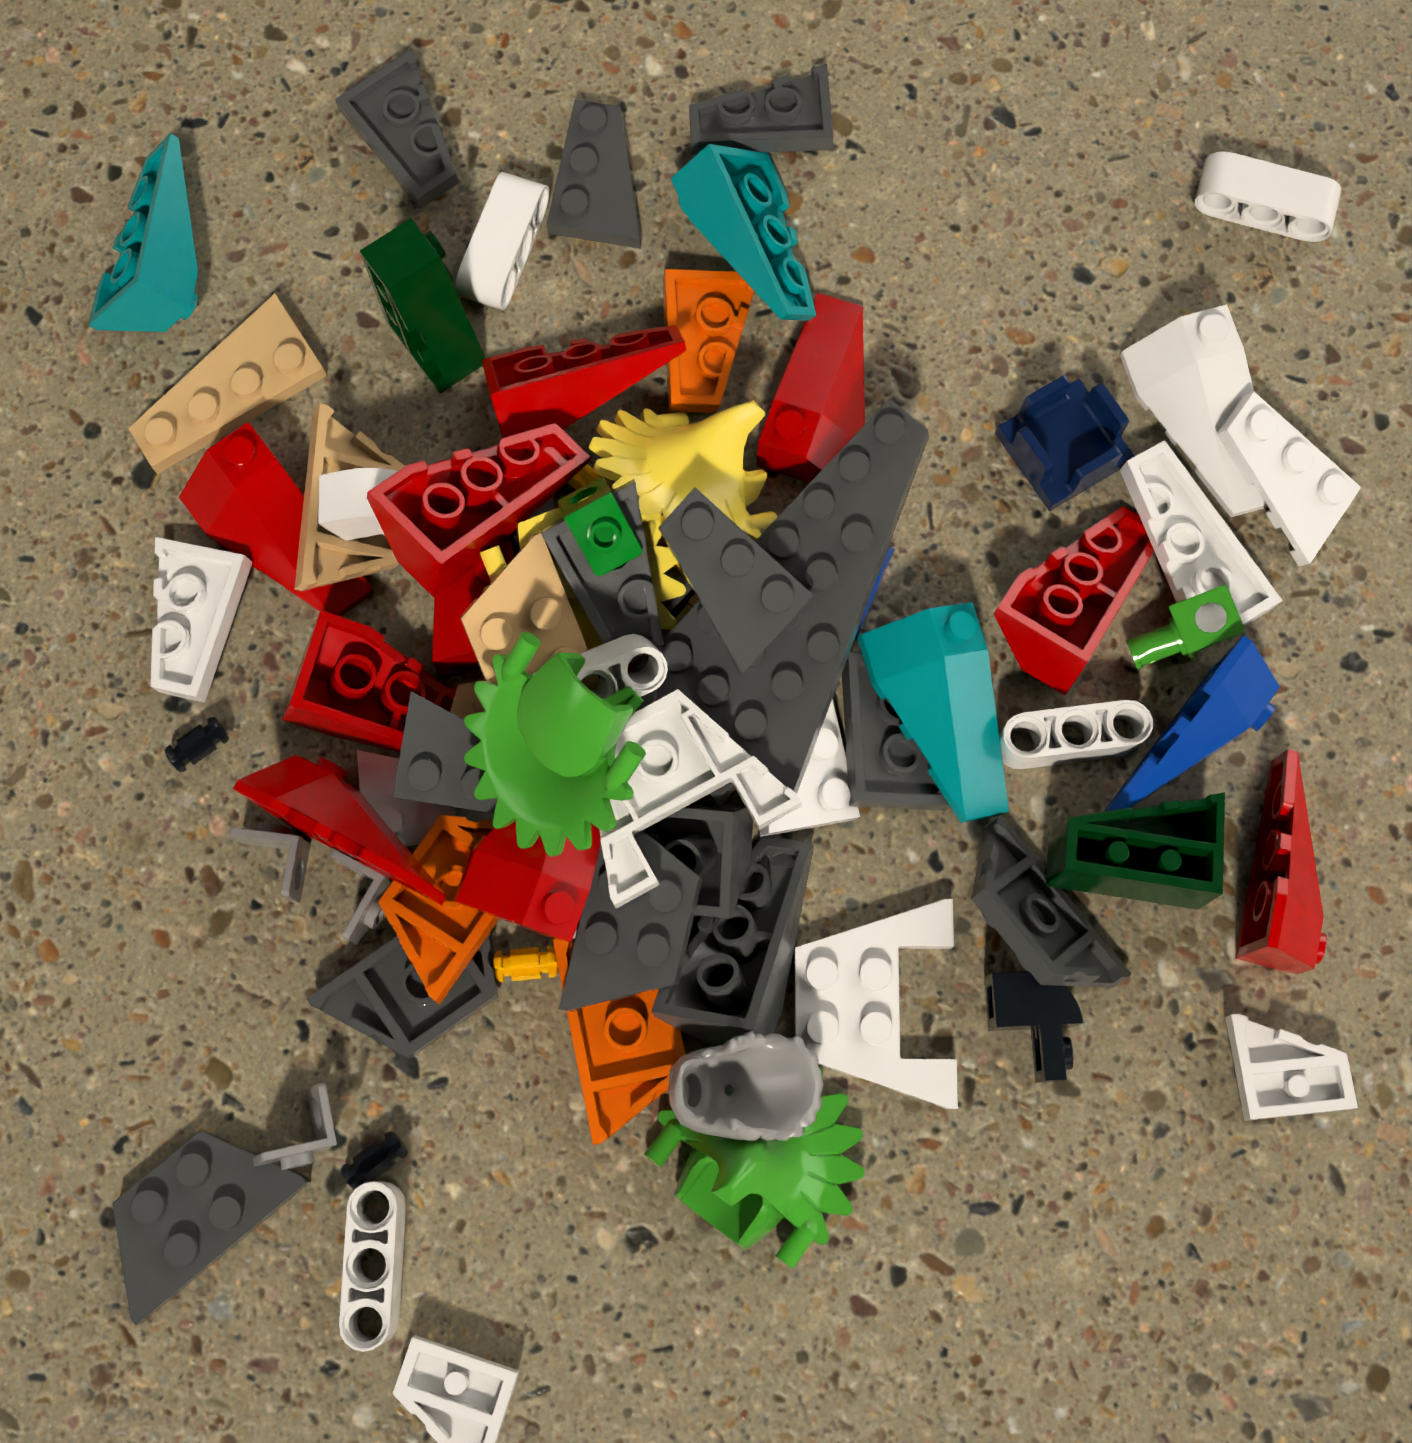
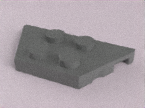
[971,815,1131,987]
[559,830,702,1012]
[306,933,499,1059]
[112,1130,310,1325]

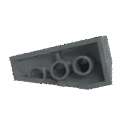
[643,801,753,919]
[651,836,814,1047]

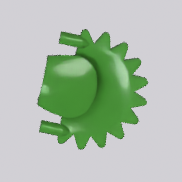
[464,632,646,857]
[644,1068,865,1269]

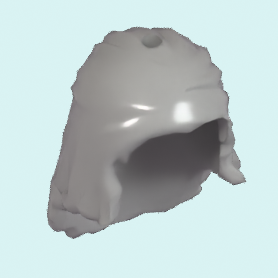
[668,1030,824,1141]

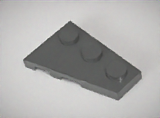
[335,48,458,209]
[547,99,641,249]
[541,479,664,663]

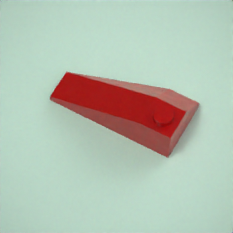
[756,293,865,483]
[481,325,687,438]
[179,422,375,616]
[367,423,591,597]
[994,506,1154,695]
[281,610,456,752]
[233,755,447,905]

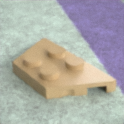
[294,403,405,591]
[460,532,600,691]

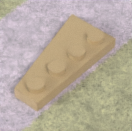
[128,293,327,474]

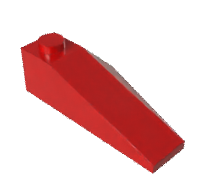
[1235,749,1327,974]
[453,821,601,943]

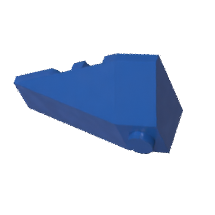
[1103,635,1280,812]

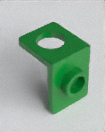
[558,477,642,577]

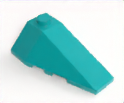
[88,133,198,332]
[670,144,816,321]
[857,602,1009,823]

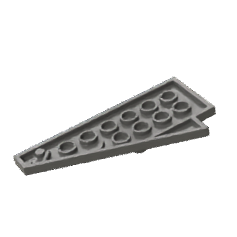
[632,398,929,805]

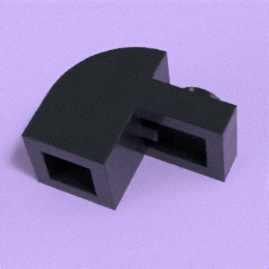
[984,971,1083,1083]

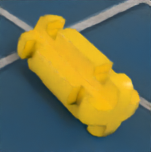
[493,946,558,982]

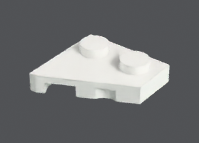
[1225,1014,1358,1121]
[393,1335,520,1443]

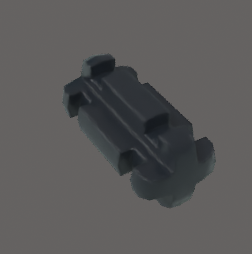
[165,717,229,772]
[340,1131,408,1190]

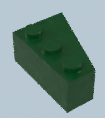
[360,218,486,393]
[1045,792,1225,910]

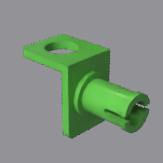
[1126,585,1245,669]

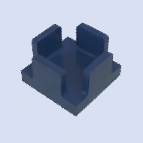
[995,375,1135,512]

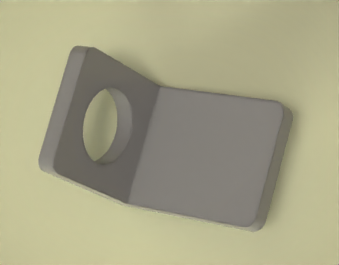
[229,822,311,903]
[329,849,392,945]
[253,1083,337,1170]

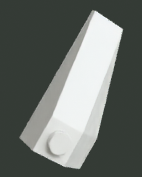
[1120,304,1268,517]

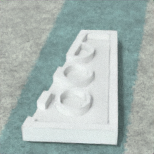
[1120,440,1283,653]

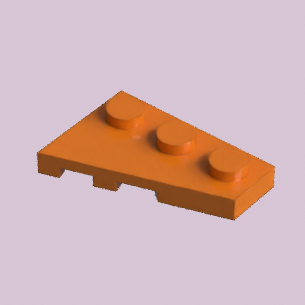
[662,269,754,413]

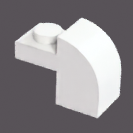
[318,468,398,541]

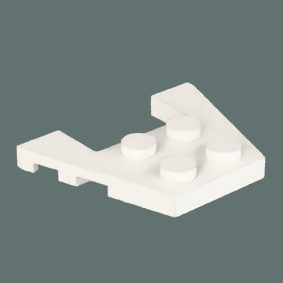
[599,689,802,909]
[794,899,958,1109]

